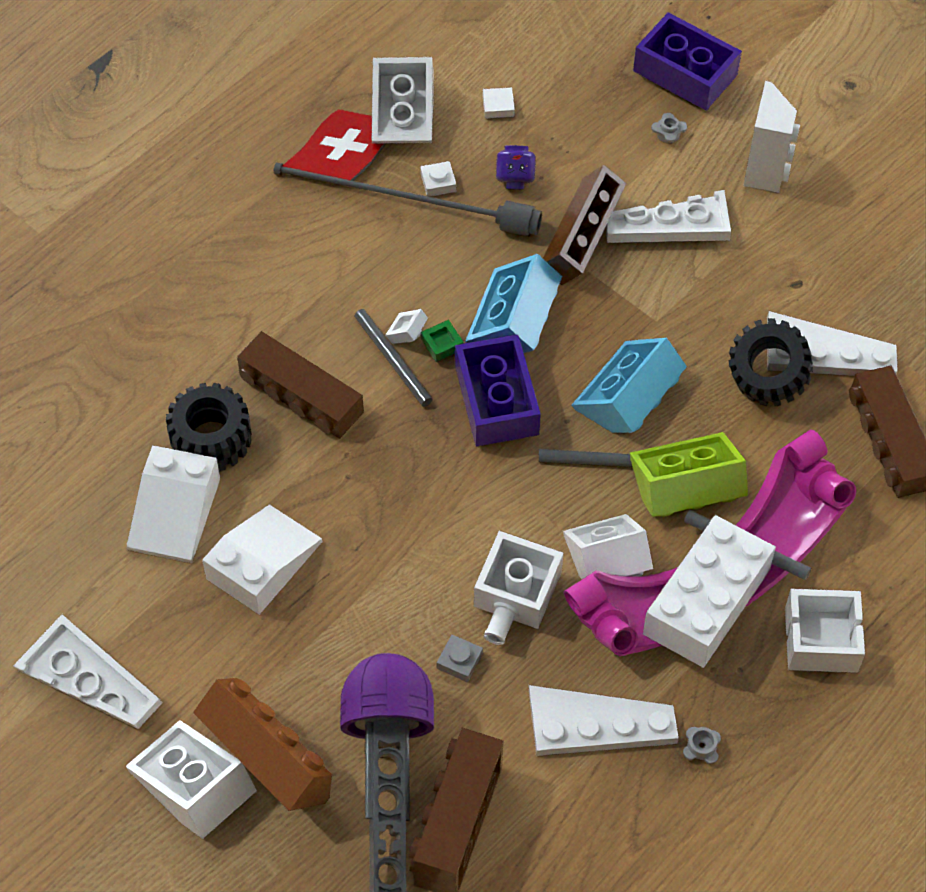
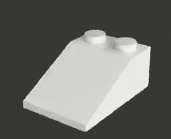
[372,57,434,143]
[127,445,220,563]
[202,505,322,615]
[126,720,257,839]

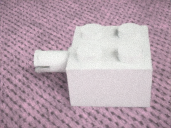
[474,531,563,645]

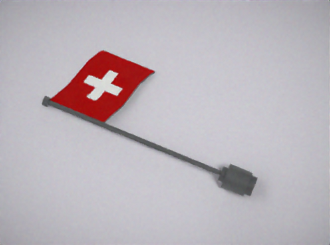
[274,109,542,236]

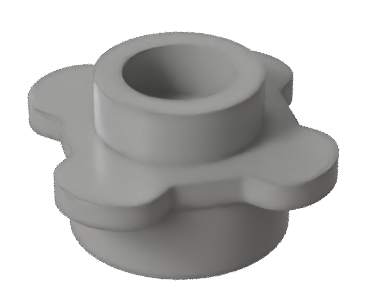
[651,113,687,143]
[683,727,721,764]

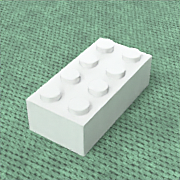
[643,515,776,668]

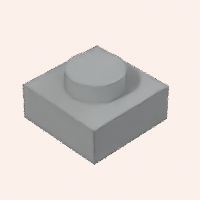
[437,635,483,682]

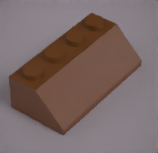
[193,678,332,811]

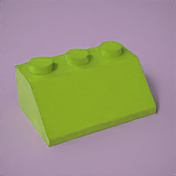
[630,432,748,517]

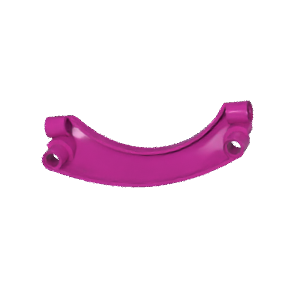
[564,429,856,656]

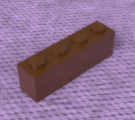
[543,165,627,285]
[237,331,364,439]
[849,365,926,498]

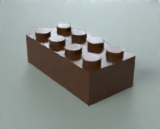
[409,727,504,892]

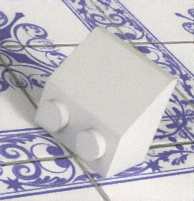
[563,514,653,579]

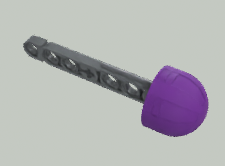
[340,653,434,892]

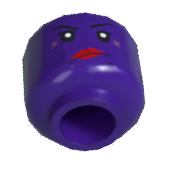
[496,145,536,189]

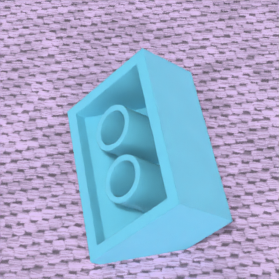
[465,254,562,353]
[572,338,687,433]

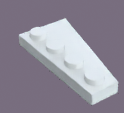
[606,190,731,243]
[767,311,897,376]
[13,615,162,729]
[529,685,679,756]

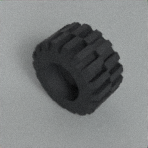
[729,318,813,406]
[166,383,252,472]

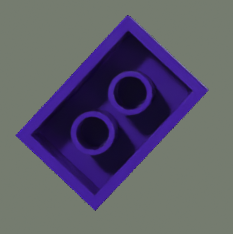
[633,12,742,111]
[455,334,541,447]

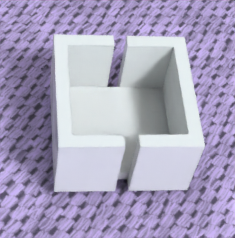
[785,589,865,673]

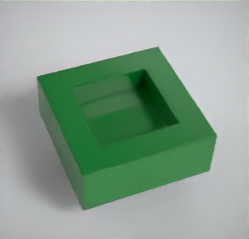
[421,319,464,362]

